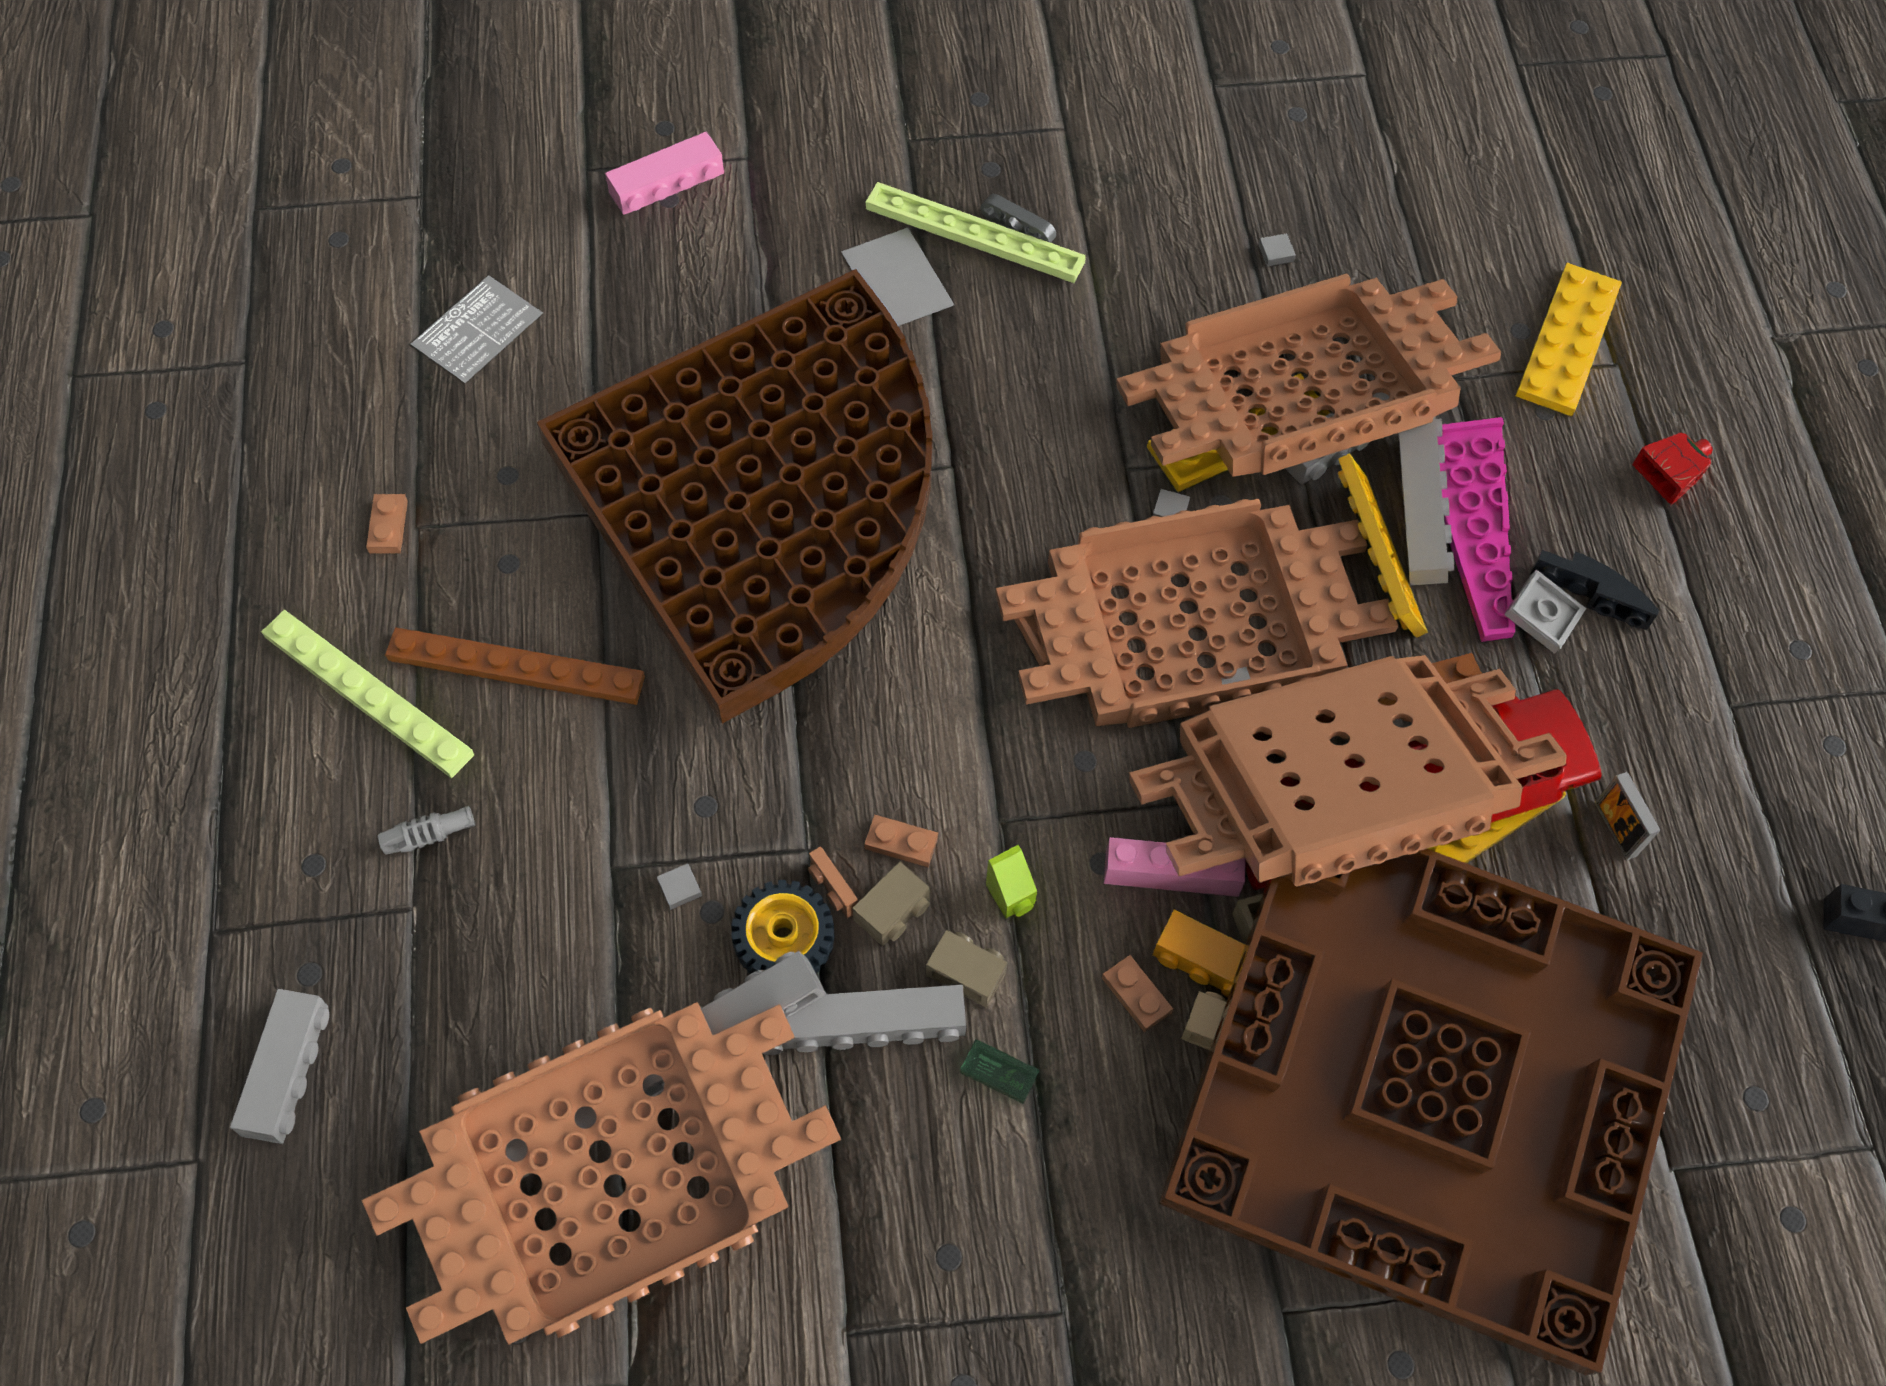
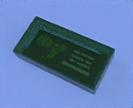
[960,1039,1039,1104]

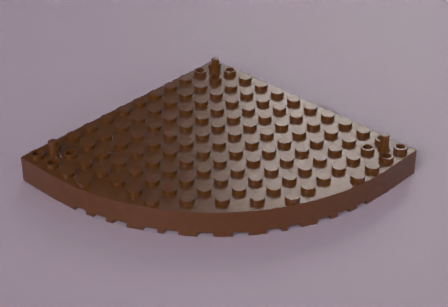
[536,269,932,724]

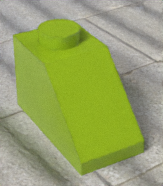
[986,845,1037,919]

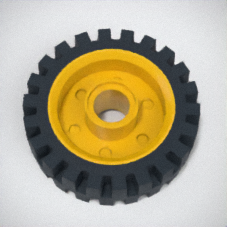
[731,880,834,974]

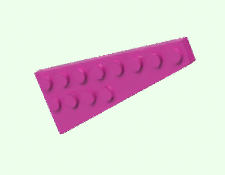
[1437,417,1515,642]

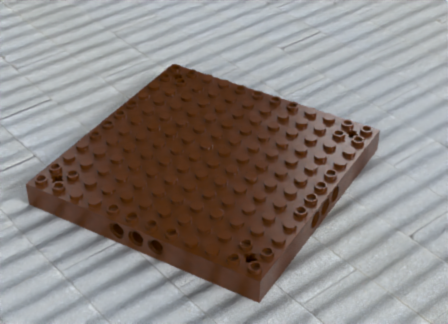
[1158,801,1703,1375]

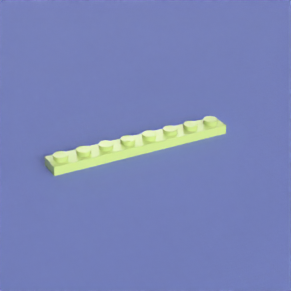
[866,182,1086,283]
[261,609,474,778]

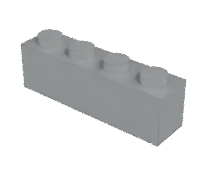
[230,989,329,1144]

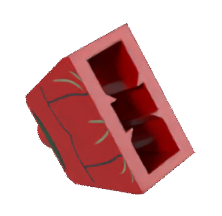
[1632,433,1713,505]

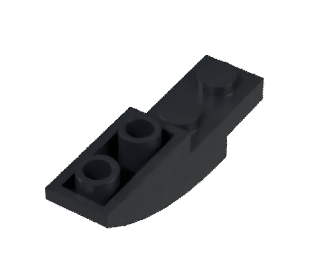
[1530,550,1659,630]

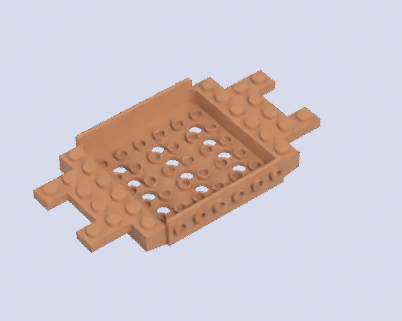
[1116,274,1501,477]
[996,499,1398,728]
[1129,655,1567,887]
[362,1002,841,1345]

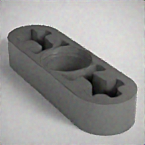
[980,194,1057,243]

